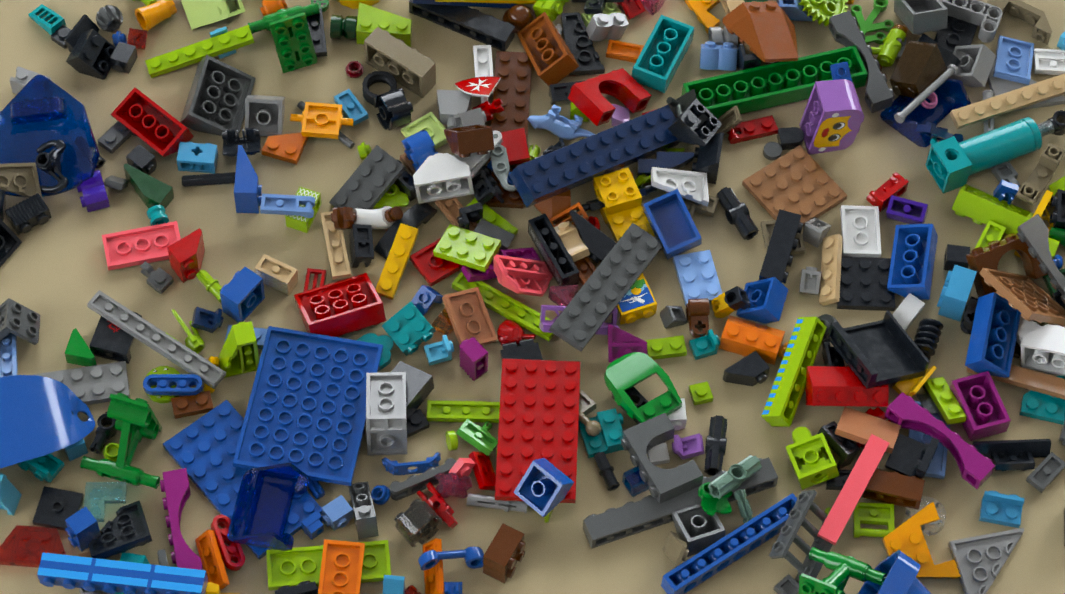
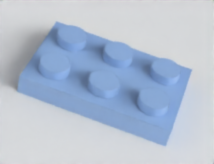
[673,250,722,305]

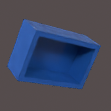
[643,189,702,260]

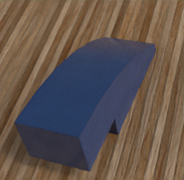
[637,152,694,178]

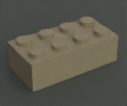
[364,27,436,98]

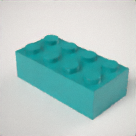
[632,15,695,93]

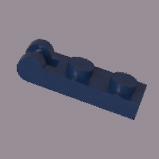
[916,122,963,143]

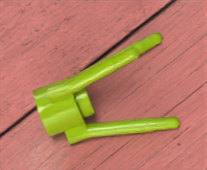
[165,309,205,354]

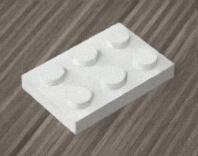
[840,205,881,258]

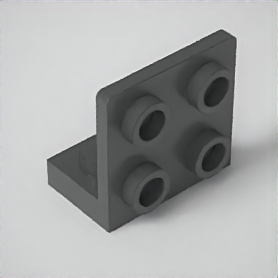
[0,298,41,345]

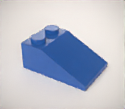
[234,145,262,214]

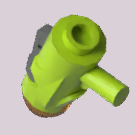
[871,24,907,67]

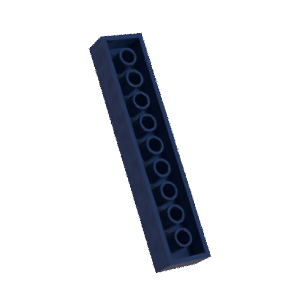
[509,105,680,208]

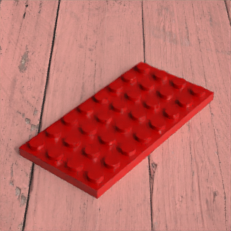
[495,358,581,503]

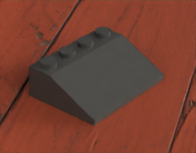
[180,55,256,138]

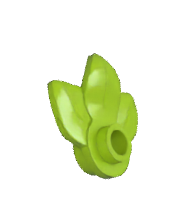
[373,183,409,209]

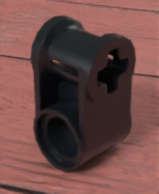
[960,296,978,334]

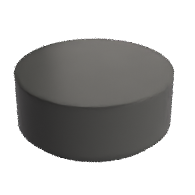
[763,142,782,161]

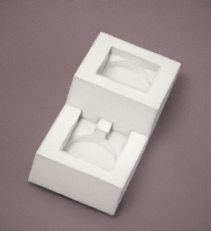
[893,293,925,331]

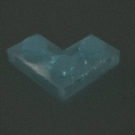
[84,482,127,522]

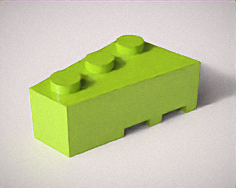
[356,2,412,47]

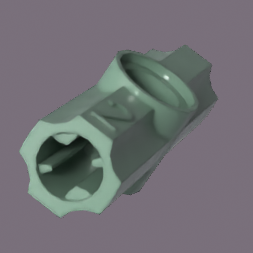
[708,455,762,499]

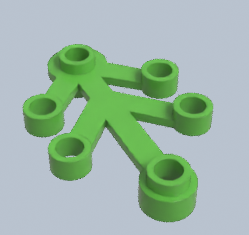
[851,0,894,44]

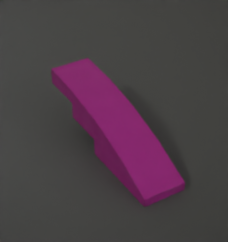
[461,247,541,282]

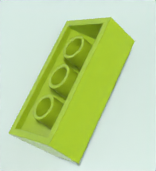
[952,184,1034,235]

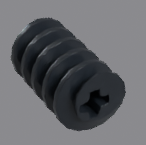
[914,318,944,360]

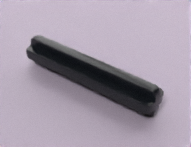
[182,172,236,187]

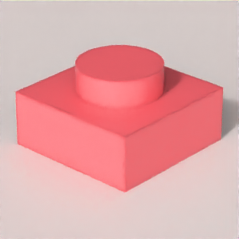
[448,458,476,479]

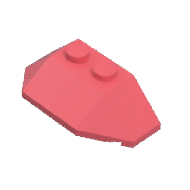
[494,254,553,297]

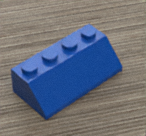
[887,224,938,300]
[965,292,1021,378]

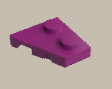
[608,324,647,362]

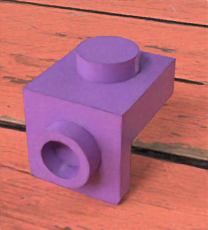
[672,433,704,460]

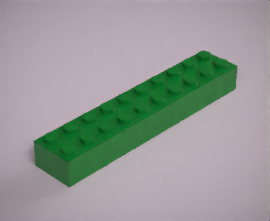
[681,45,868,119]

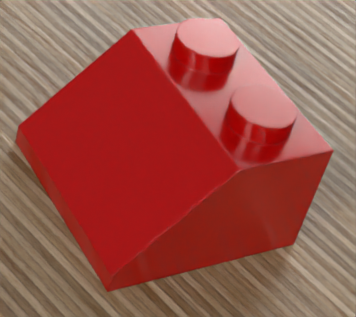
[167,228,205,283]

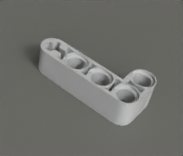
[940,0,1003,43]

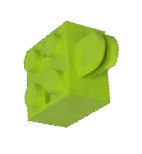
[785,427,839,490]

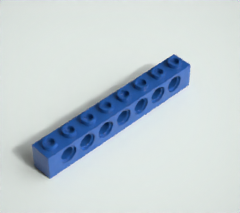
[661,493,797,594]

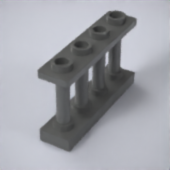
[769,490,833,583]

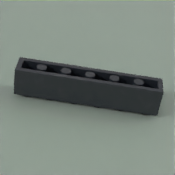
[409,0,515,51]

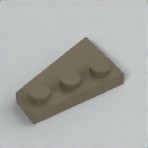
[0,163,42,198]

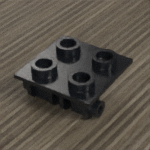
[222,128,260,157]

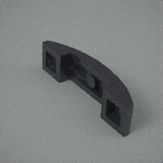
[374,203,437,260]

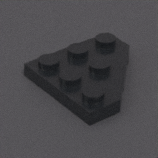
[88,500,153,559]

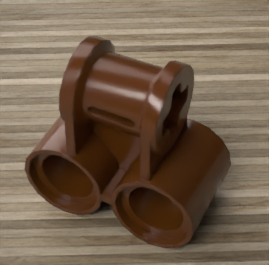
[686,298,710,338]

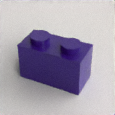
[886,195,928,224]

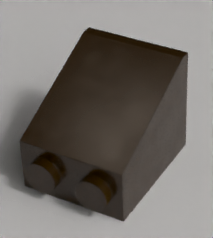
[889,40,947,98]

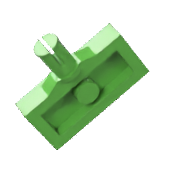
[456,418,498,456]

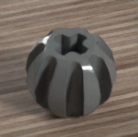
[96,5,123,32]

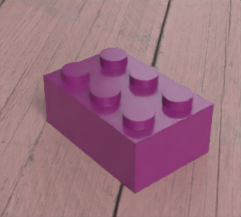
[950,371,1011,441]

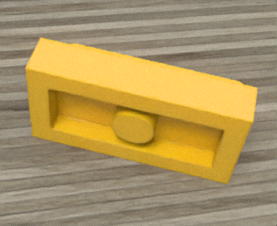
[892,365,937,397]

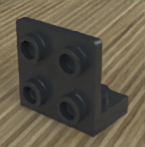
[885,434,940,479]

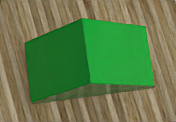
[65,328,97,367]

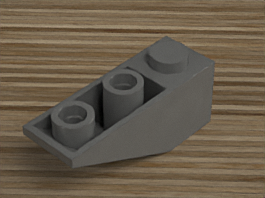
[348,481,379,539]

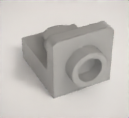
[799,267,821,295]

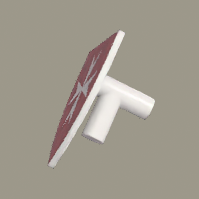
[455,77,501,104]

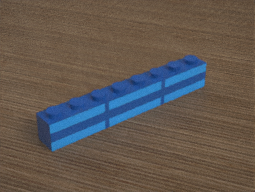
[37,552,208,594]

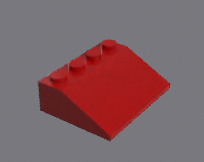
[294,273,386,337]

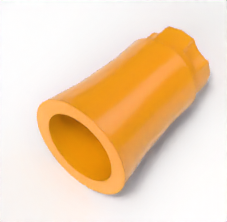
[135,0,177,32]

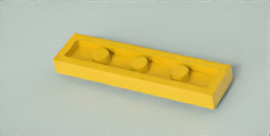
[375,223,419,299]

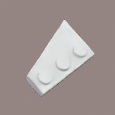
[651,167,709,206]

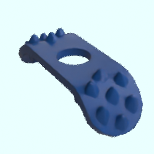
[382,452,441,476]

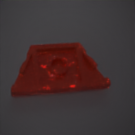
[0,525,66,568]

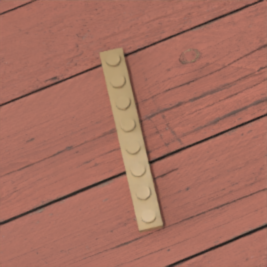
[949,74,1065,129]

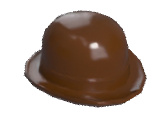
[503,4,537,34]

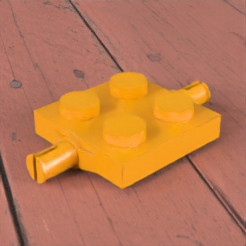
[290,102,354,139]

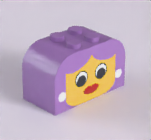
[799,79,864,155]

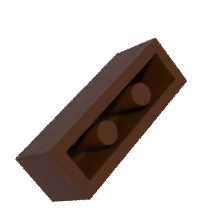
[862,468,925,510]

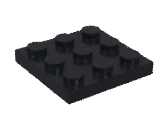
[837,257,895,311]

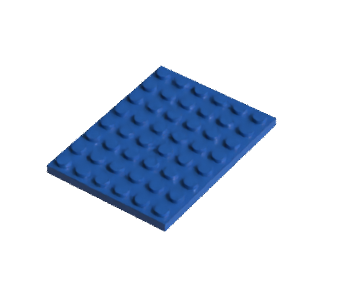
[233,326,383,486]

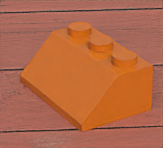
[719,315,785,365]

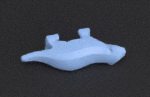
[528,104,595,140]

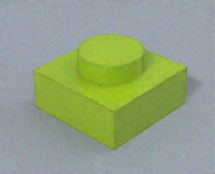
[689,381,713,406]

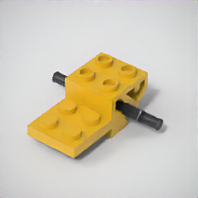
[576,167,657,243]

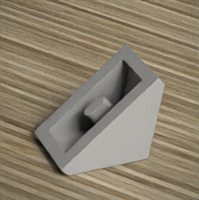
[802,218,832,248]

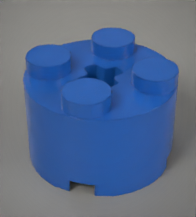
[401,129,438,172]

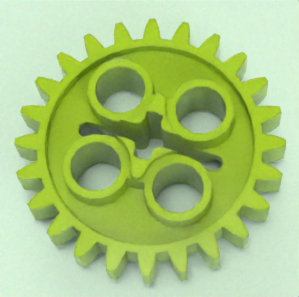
[799,0,849,27]

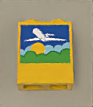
[617,273,657,325]

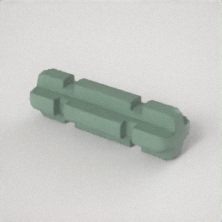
[734,489,754,524]

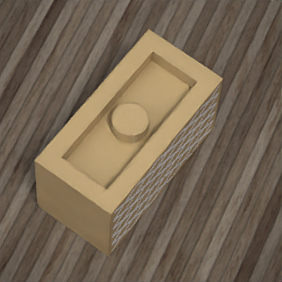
[254,254,299,296]

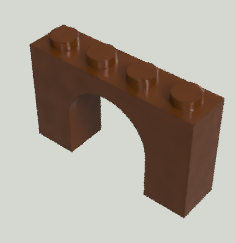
[966,234,1047,297]

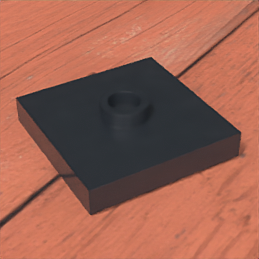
[33,486,84,531]

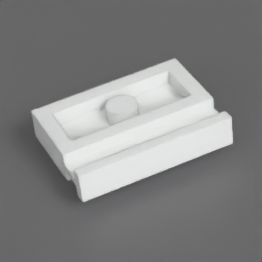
[1033,48,1065,75]

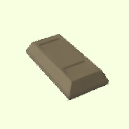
[714,106,742,135]

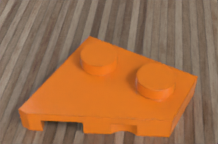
[262,132,309,165]

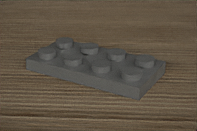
[329,145,406,209]

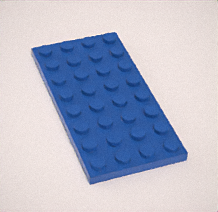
[163,400,322,559]

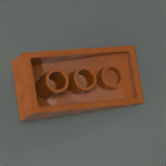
[517,12,579,86]

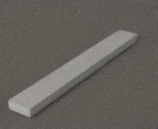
[87,290,226,389]

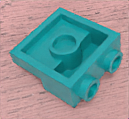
[382,301,436,356]
[578,408,624,458]

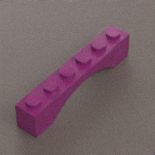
[885,392,995,489]
[160,468,203,570]

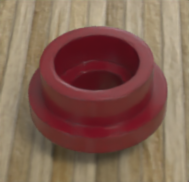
[345,61,364,78]

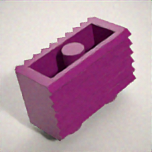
[459,337,488,381]

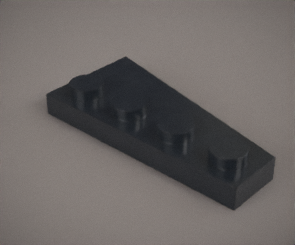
[561,12,605,76]

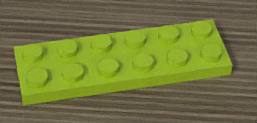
[266,540,391,591]

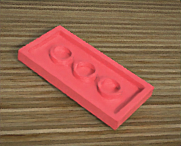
[102,221,181,271]

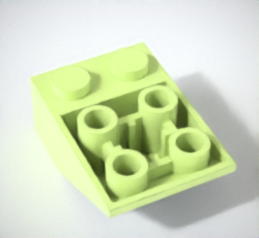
[181,0,245,30]

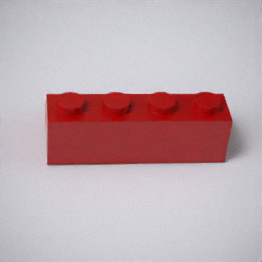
[110,87,194,157]
[806,366,889,407]

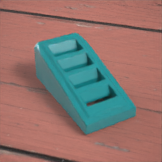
[28,4,66,35]

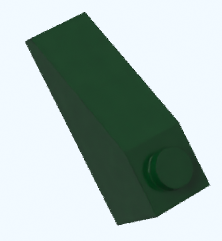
[124,163,174,209]

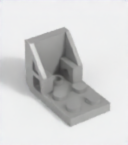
[366,372,407,455]

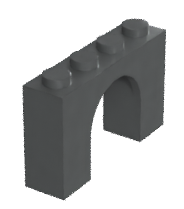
[621,413,703,504]

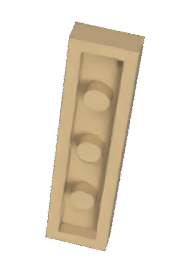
[320,211,351,281]
[819,233,843,306]

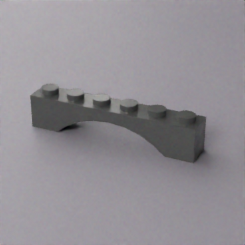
[828,11,894,113]
[1017,214,1065,304]

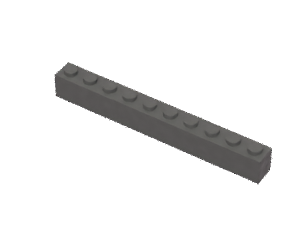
[583,457,778,549]

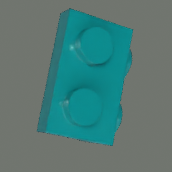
[17,454,65,483]

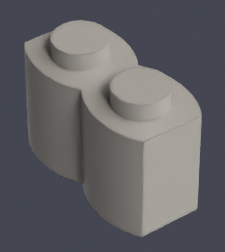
[586,13,629,41]

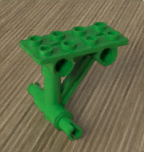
[248,2,320,73]
[80,393,162,489]
[799,547,887,594]

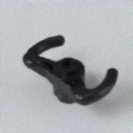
[36,140,69,193]

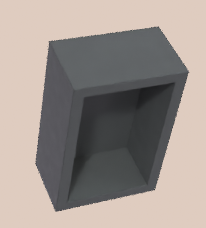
[894,0,948,35]

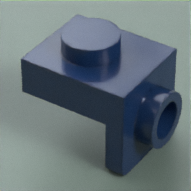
[191,307,224,333]

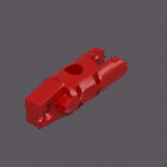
[417,482,458,529]

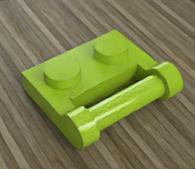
[853,502,895,538]

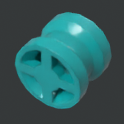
[146,205,169,226]

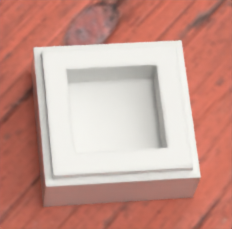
[647,442,670,465]

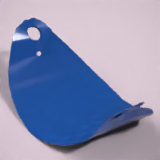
[0,375,96,469]

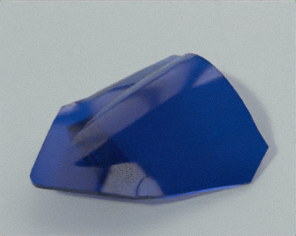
[0,75,100,197]

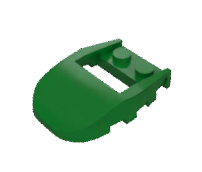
[604,352,682,423]

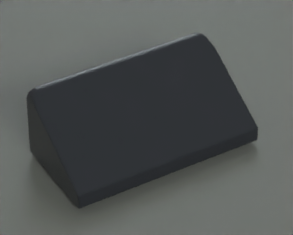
[64,14,99,52]

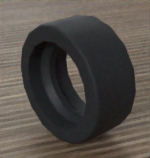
[362,71,397,105]

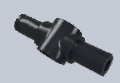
[89,412,117,454]

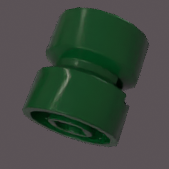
[330,15,357,40]

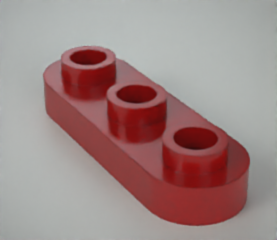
[211,515,245,571]

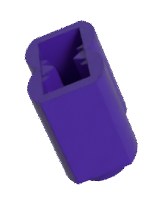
[75,170,110,212]

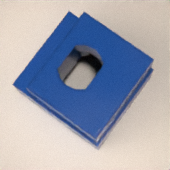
[301,510,324,540]

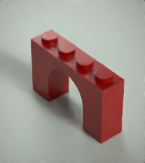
[568,68,652,126]

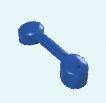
[418,546,484,571]

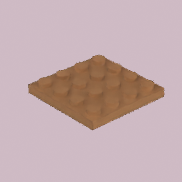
[742,145,847,227]
[979,268,1065,327]

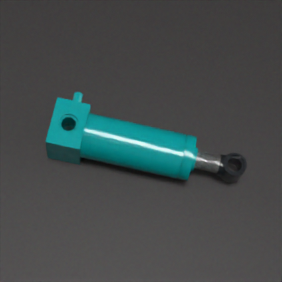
[925,110,1065,194]

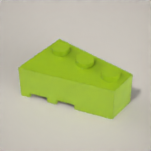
[218,321,259,378]

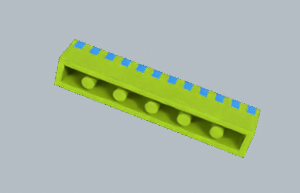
[761,317,827,427]

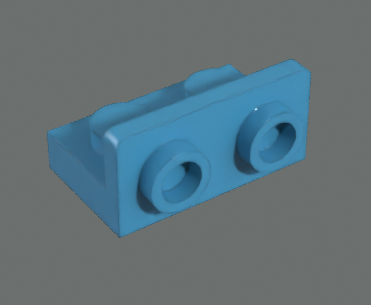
[979,491,1025,528]

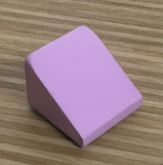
[611,104,630,126]

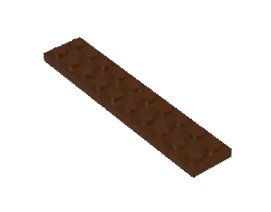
[486,51,532,209]

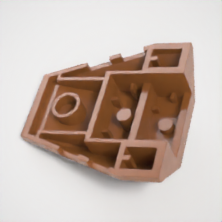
[722,1,798,62]

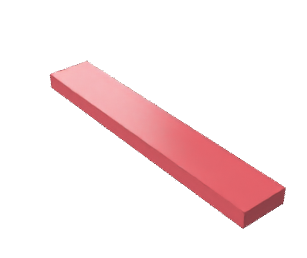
[817,434,890,545]

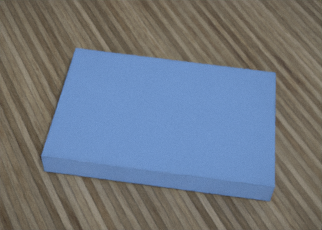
[993,35,1034,85]

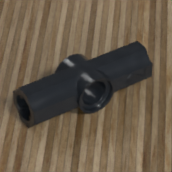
[716,187,759,240]
[704,415,727,476]

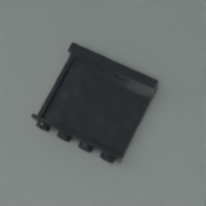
[826,311,930,389]

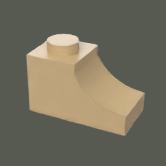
[554,221,590,262]

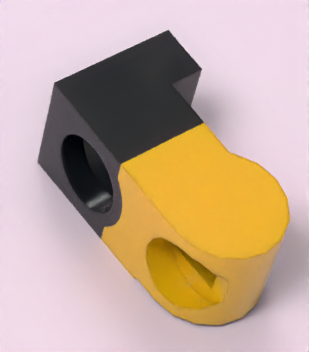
[711,286,751,318]

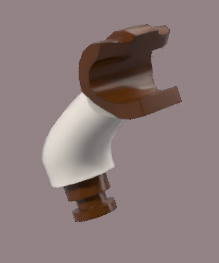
[331,206,403,230]

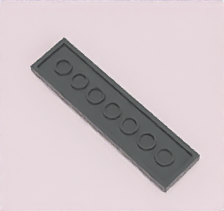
[549,223,663,352]

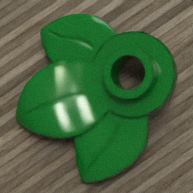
[698,482,733,516]

